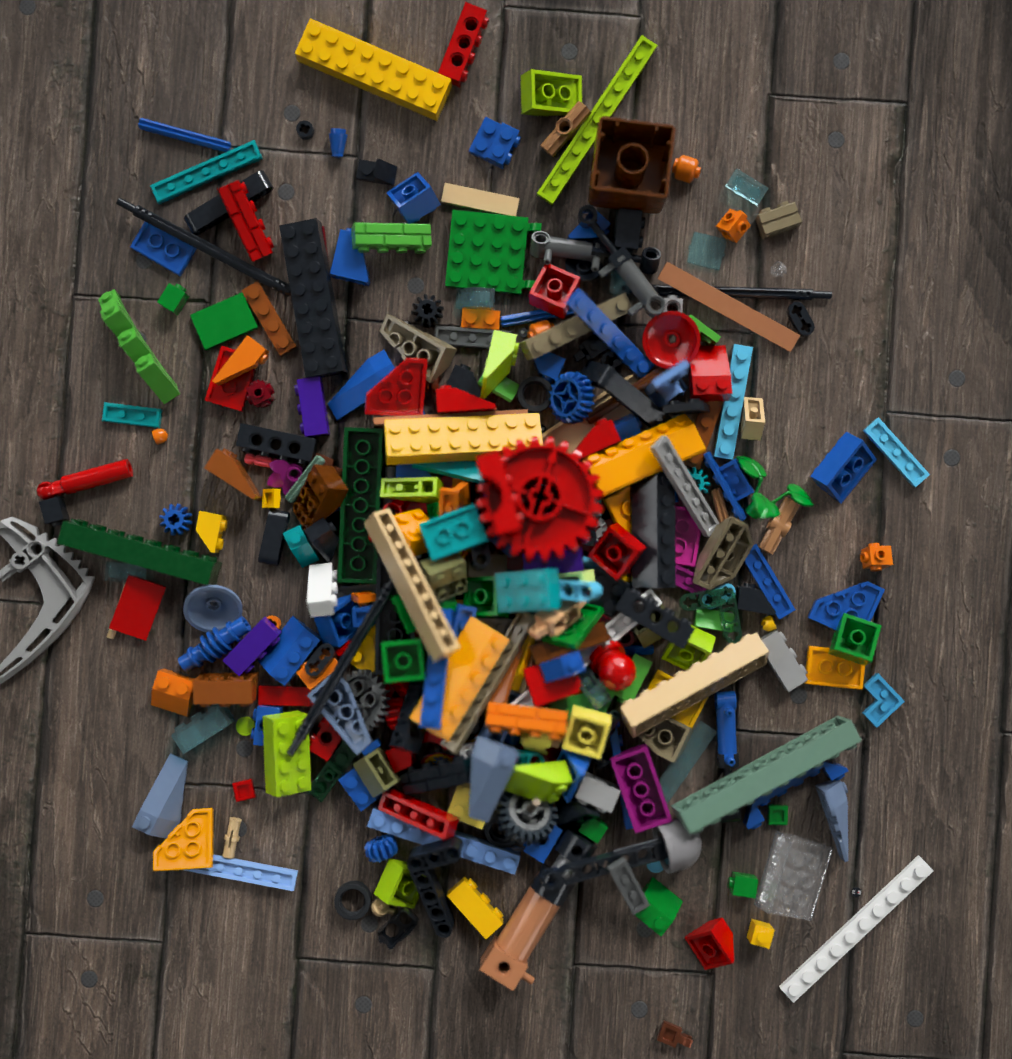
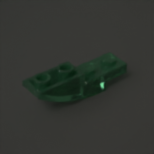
[307,740,356,802]

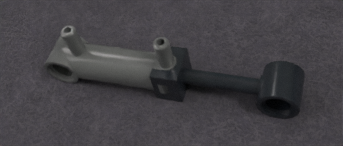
[577,205,666,317]
[530,231,661,274]

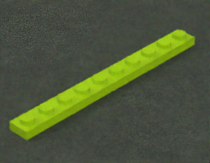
[537,35,658,206]

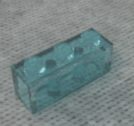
[171,704,236,754]

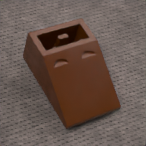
[292,464,348,530]

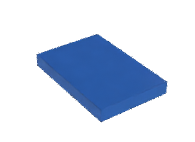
[130,222,197,277]

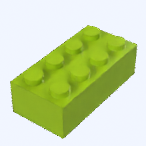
[263,710,311,797]

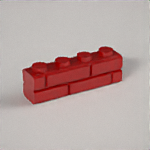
[217,180,275,262]

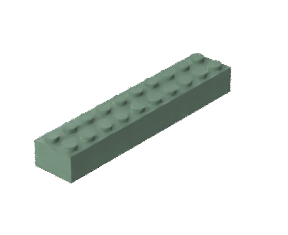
[671,715,862,834]

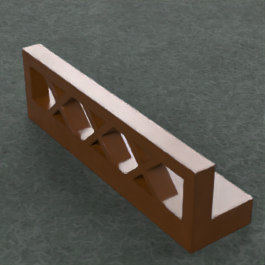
[529,621,612,665]

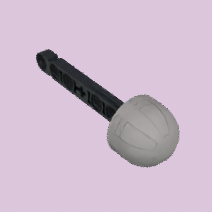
[539,819,702,890]

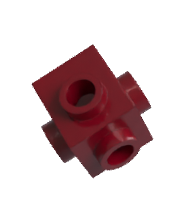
[246,379,275,409]

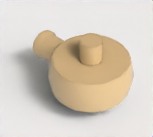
[371,898,395,917]

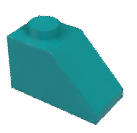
[283,525,320,568]

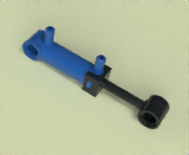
[714,691,741,823]

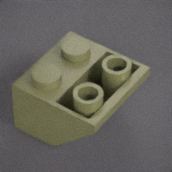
[420,552,468,603]
[352,746,401,798]

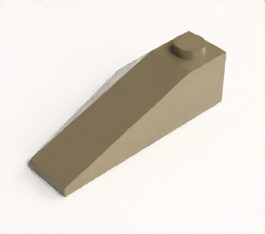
[380,314,457,383]
[614,702,693,763]

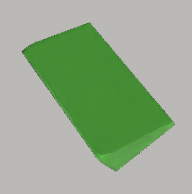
[477,373,519,402]
[693,607,734,633]

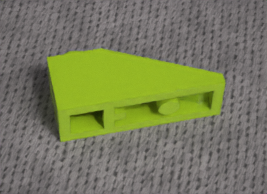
[380,477,444,503]

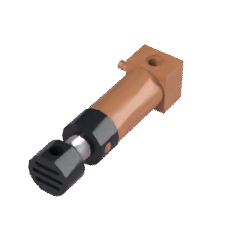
[480,828,598,991]

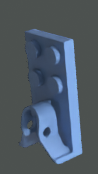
[644,359,690,407]

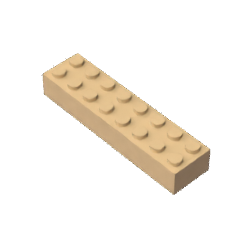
[620,633,769,738]

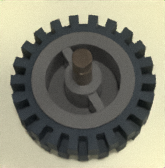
[495,791,558,846]

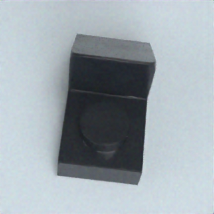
[356,158,398,186]

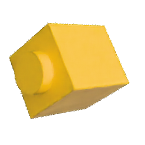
[747,919,774,949]

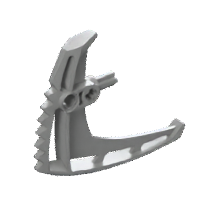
[0,517,95,685]

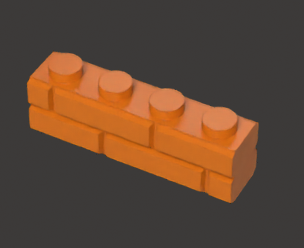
[486,702,568,741]

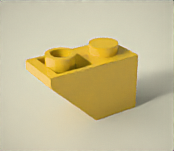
[196,511,228,553]

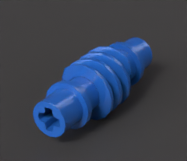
[178,616,251,672]

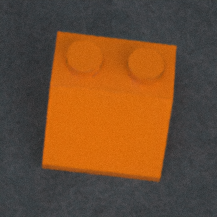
[151,669,195,717]

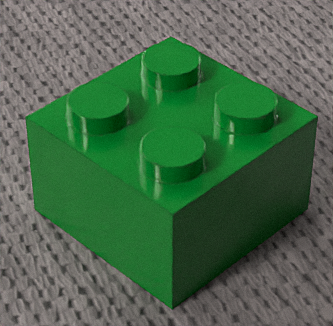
[381,638,425,683]

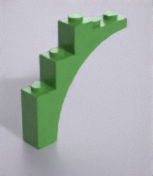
[98,289,180,404]
[546,653,653,728]

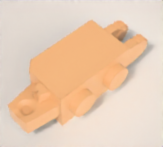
[528,592,587,640]

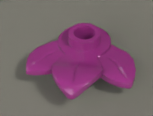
[267,459,304,495]

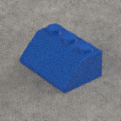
[810,432,877,504]
[258,615,322,686]

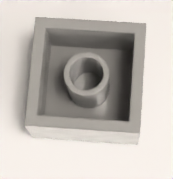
[574,771,621,813]

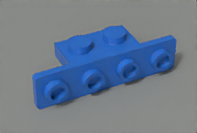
[703,451,755,521]

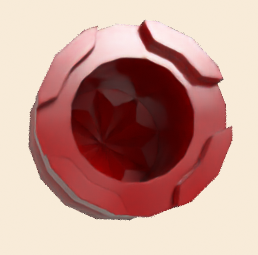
[589,640,636,691]

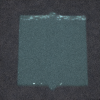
[687,232,727,270]

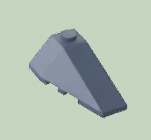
[307,673,372,755]
[469,736,519,823]
[132,753,188,838]
[815,780,848,862]

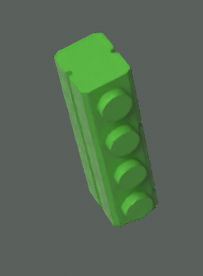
[351,222,432,254]

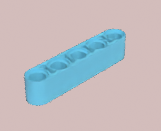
[559,579,602,602]

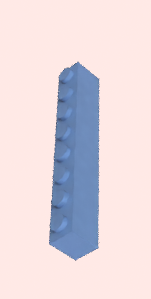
[367,804,521,875]

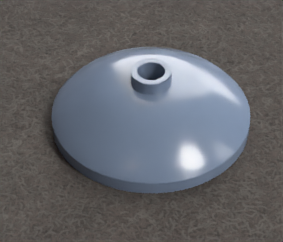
[183,585,243,633]

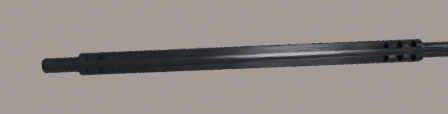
[116,198,291,296]
[621,284,832,300]
[286,578,395,756]

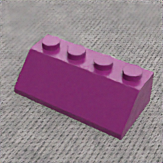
[610,743,672,833]

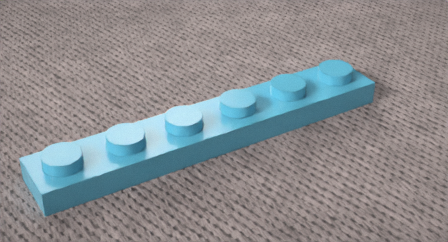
[713,344,753,460]

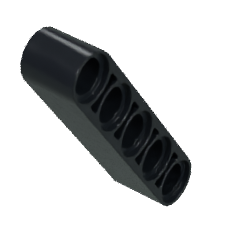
[184,170,274,236]

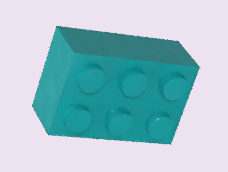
[495,568,561,613]

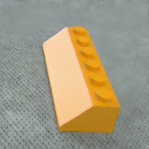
[581,414,706,497]
[409,616,510,742]

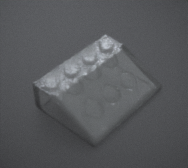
[754,831,834,921]

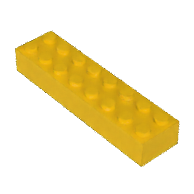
[295,18,452,121]
[384,413,543,465]

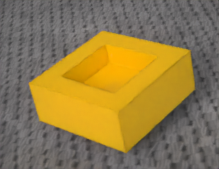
[262,488,281,508]

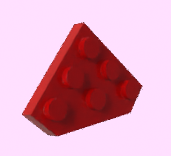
[364,357,428,416]

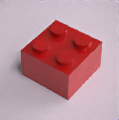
[529,264,581,319]
[588,523,647,581]

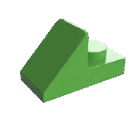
[689,314,721,346]

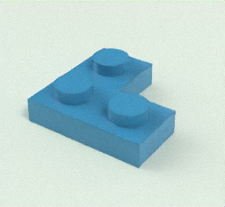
[862,673,905,728]

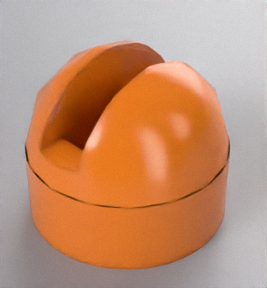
[152,428,168,445]

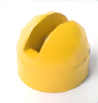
[761,615,777,632]

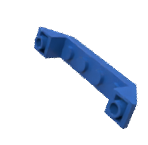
[743,760,848,830]

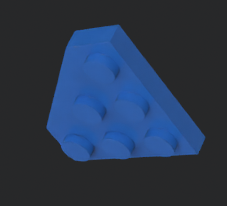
[807,581,885,630]

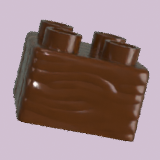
[588,116,676,214]

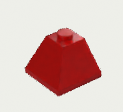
[685,917,734,970]

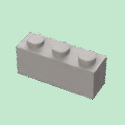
[761,630,808,692]

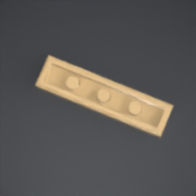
[441,183,520,216]

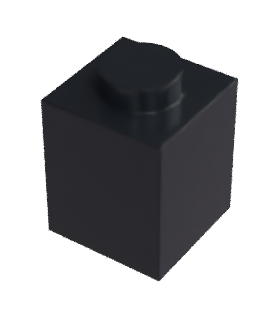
[39,497,69,527]

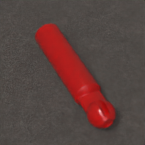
[36,459,133,500]

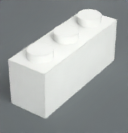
[307,562,338,617]

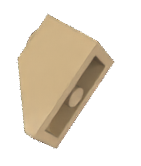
[740,397,765,440]

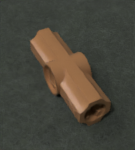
[540,101,591,157]
[758,497,800,555]

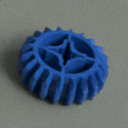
[548,371,596,424]

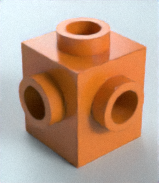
[716,209,751,243]
[860,543,893,572]

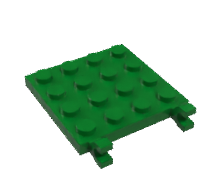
[445,210,542,295]

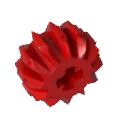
[385,697,404,731]

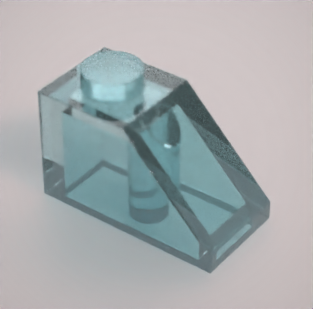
[456,287,495,310]
[575,665,612,711]

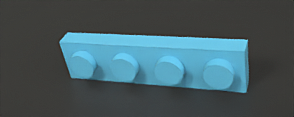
[863,417,930,488]

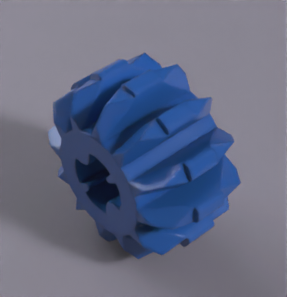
[159,503,193,536]
[364,834,398,863]

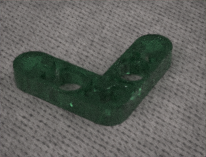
[679,588,742,644]

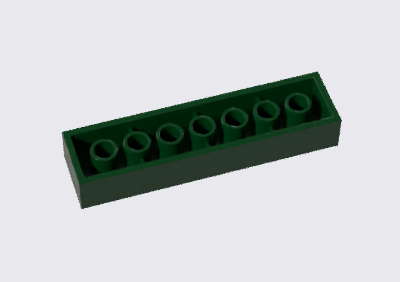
[337,427,385,584]
[57,518,222,585]

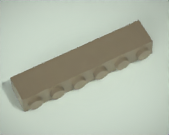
[519,292,632,360]

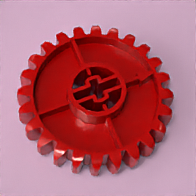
[475,436,604,564]

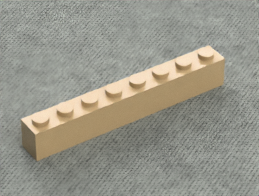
[364,508,460,662]

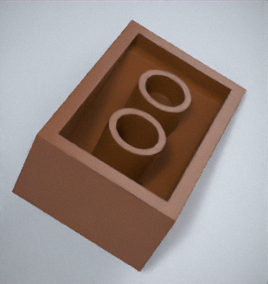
[204,448,262,501]

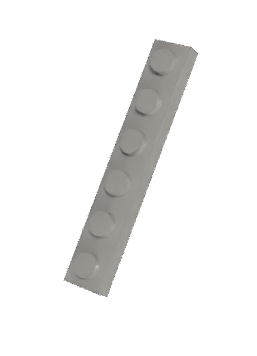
[650,435,719,537]

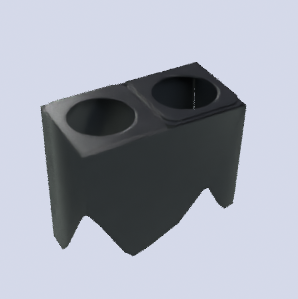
[378,907,419,950]

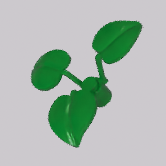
[736,456,814,520]

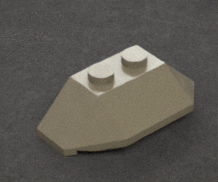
[693,516,753,590]

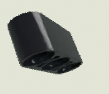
[258,508,290,567]

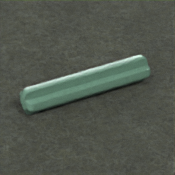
[285,455,325,503]

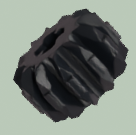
[411,294,444,327]

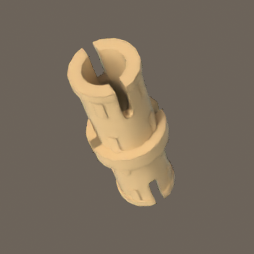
[222,817,242,859]

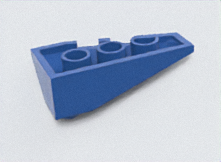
[328,350,395,421]

